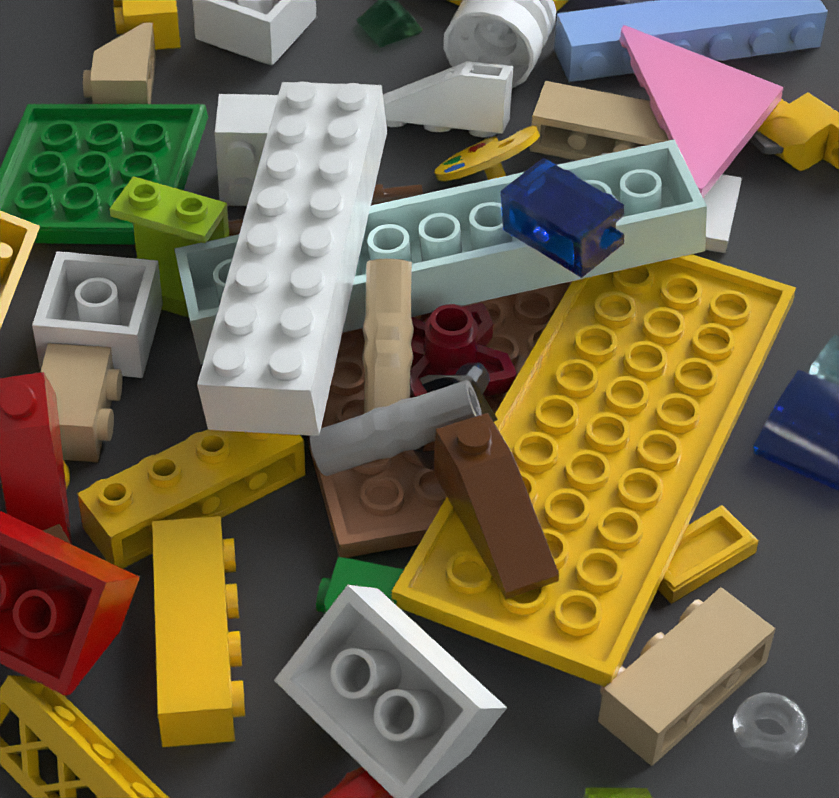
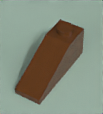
[434,413,559,600]

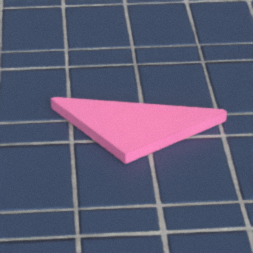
[620,25,784,198]

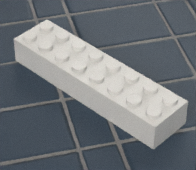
[197,82,387,436]

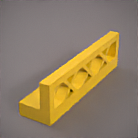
[0,675,169,798]

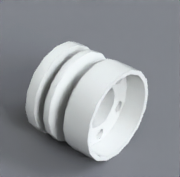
[444,0,556,88]

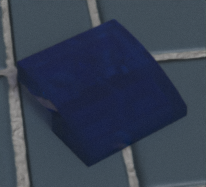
[753,370,839,491]

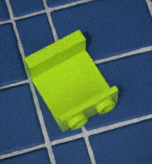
[110,176,229,317]

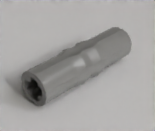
[310,380,482,476]

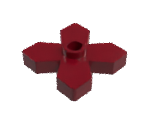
[410,303,517,398]

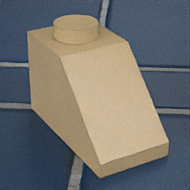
[83,23,156,104]

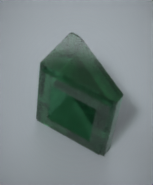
[356,0,423,47]

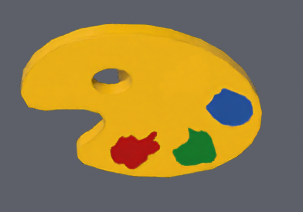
[434,126,540,181]

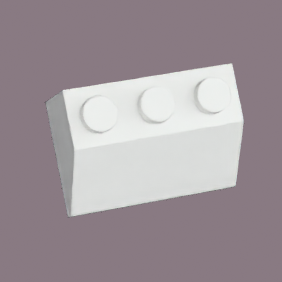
[274,585,507,798]

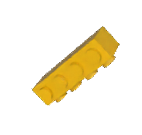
[77,429,305,569]

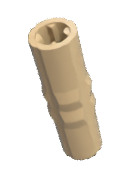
[362,259,414,414]

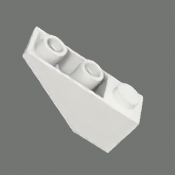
[383,61,513,137]

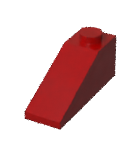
[0,372,72,545]

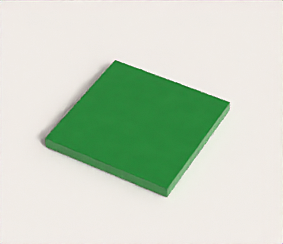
[0,104,208,245]

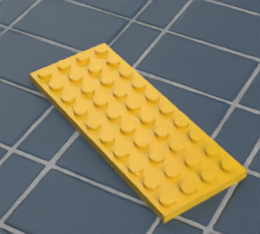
[392,254,796,687]

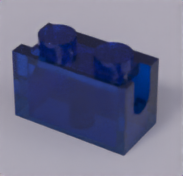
[500,158,624,278]

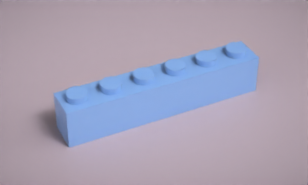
[554,0,828,82]

